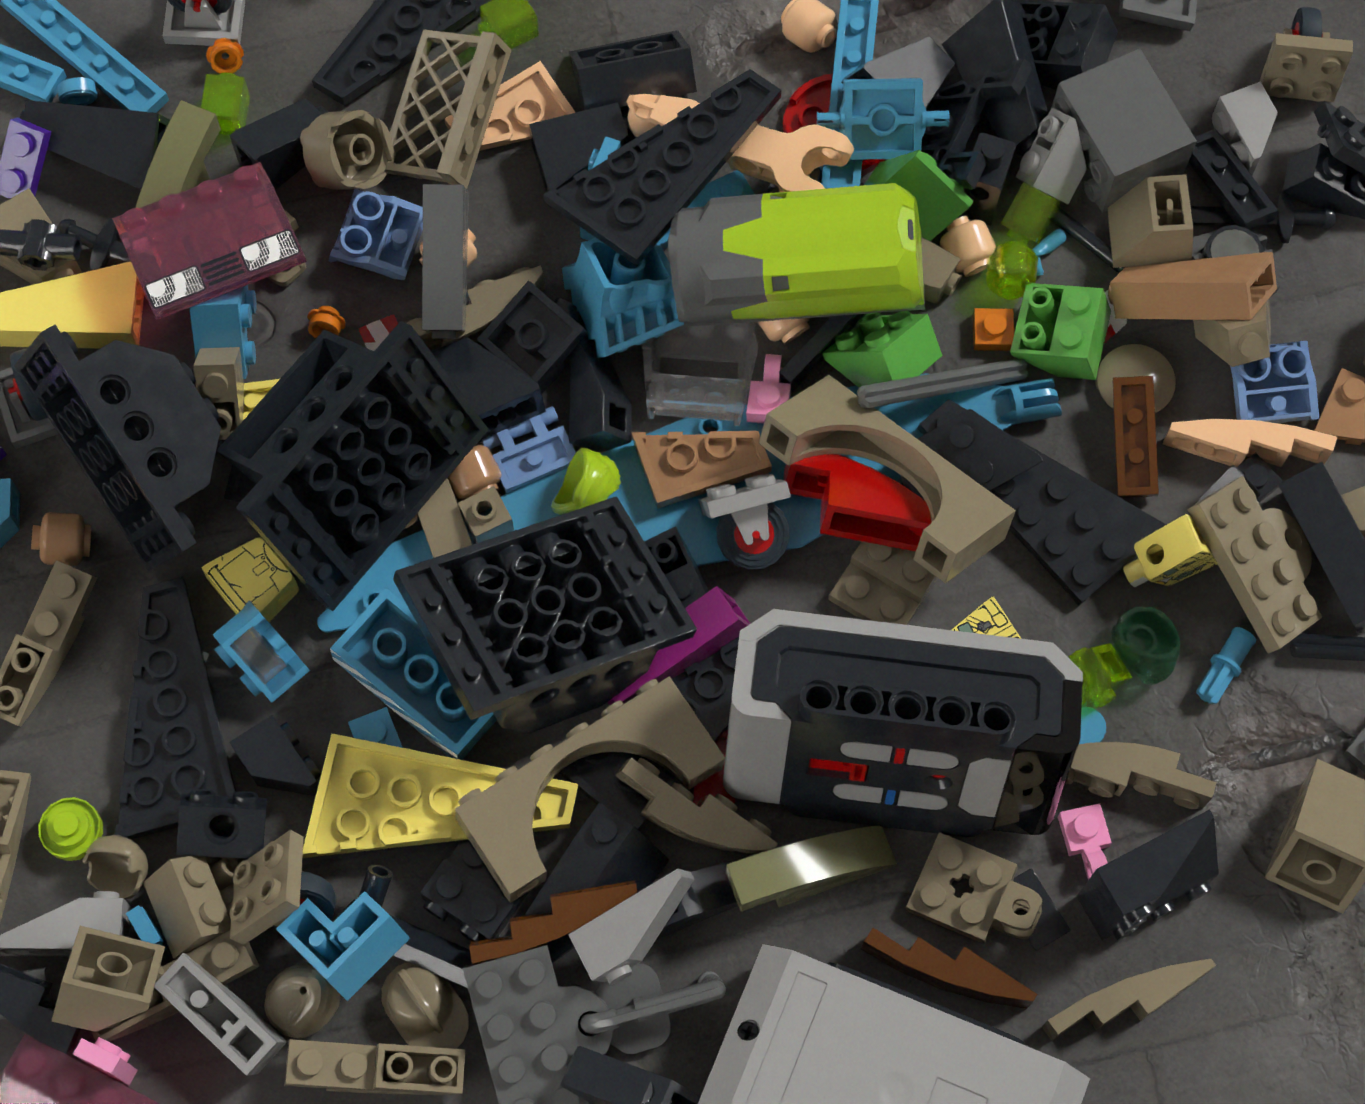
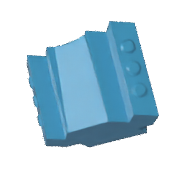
[562,237,684,358]

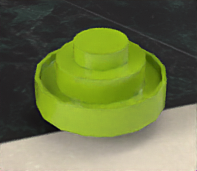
[38,797,103,861]

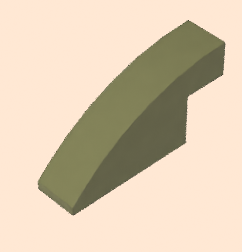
[126,100,221,263]
[726,825,897,911]

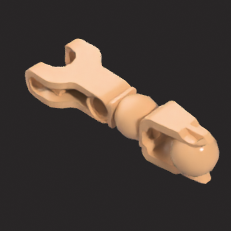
[626,94,854,192]

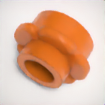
[206,38,244,75]
[307,306,346,338]

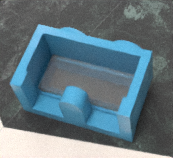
[213,600,310,703]

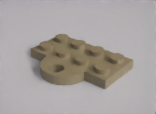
[1187,476,1322,653]

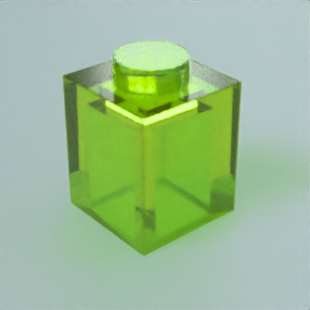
[478,0,539,49]
[201,73,250,135]
[1001,182,1061,246]

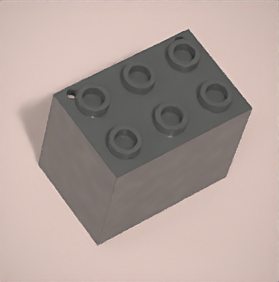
[1052,49,1197,213]

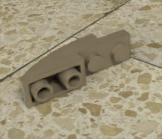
[407,265,545,350]
[0,560,97,727]
[1040,742,1217,809]
[615,758,778,853]
[91,930,260,1042]
[284,1039,465,1095]

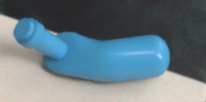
[1028,229,1066,276]

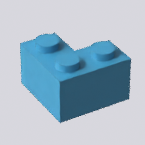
[189,277,256,379]
[276,891,410,1001]

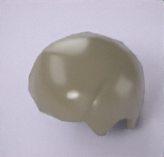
[82,835,148,899]

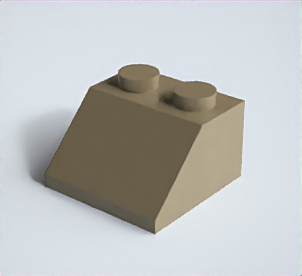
[52,925,165,1032]

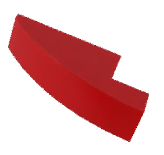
[783,454,932,552]

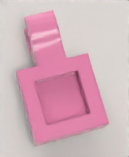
[746,354,791,424]
[1058,803,1112,880]

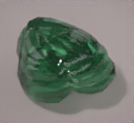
[1111,607,1180,685]

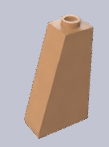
[1108,252,1277,320]

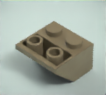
[1108,174,1193,268]
[143,856,242,959]

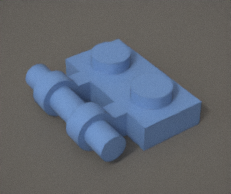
[481,406,576,494]

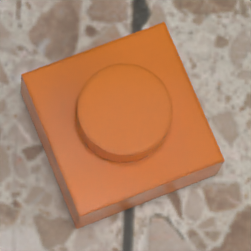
[973,308,1014,351]

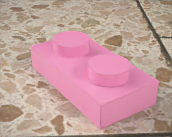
[73,1037,138,1086]

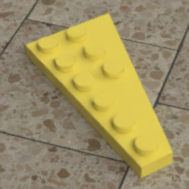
[302,734,578,858]

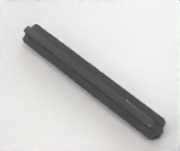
[857,359,1028,408]

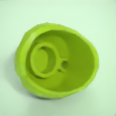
[551,448,621,515]

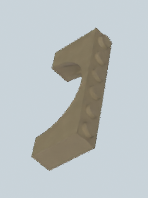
[759,375,1016,583]
[455,676,725,903]

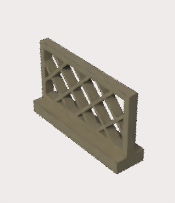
[384,30,511,189]

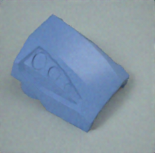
[328,189,423,280]
[1230,341,1319,423]

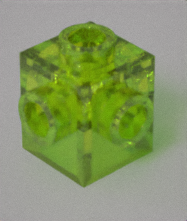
[1068,643,1133,709]

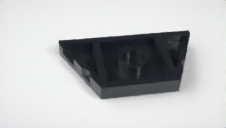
[901,409,1044,500]

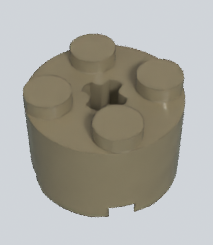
[300,110,393,190]

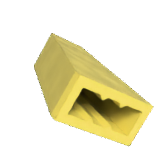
[0,261,146,349]

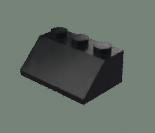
[569,30,697,110]

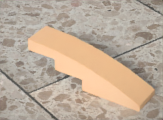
[1163,419,1337,467]

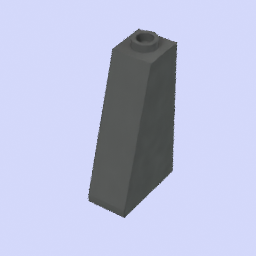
[422,184,469,339]

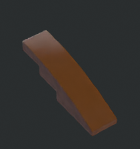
[469,881,637,963]
[861,927,1038,1009]

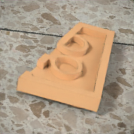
[445,61,576,151]

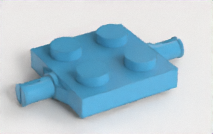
[816,78,950,160]

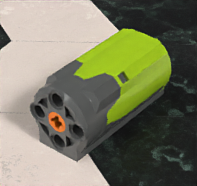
[668,183,925,327]

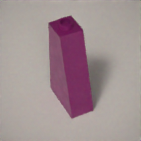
[608,586,751,705]

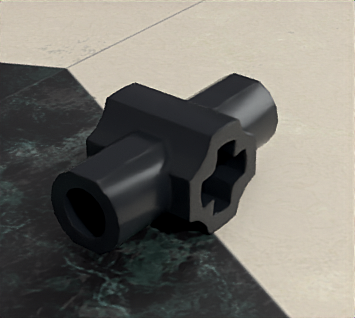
[0,219,82,271]

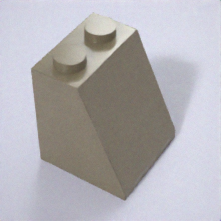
[1264,759,1365,914]

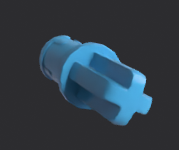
[1196,627,1256,705]

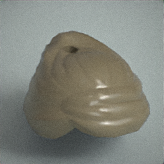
[264,963,341,1039]

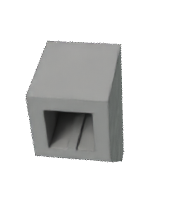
[1212,81,1278,175]
[1016,108,1087,204]

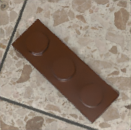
[1112,376,1159,498]

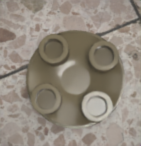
[1095,344,1176,413]

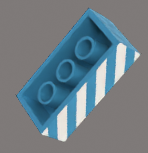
[330,587,497,760]

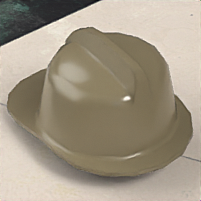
[381,962,469,1049]

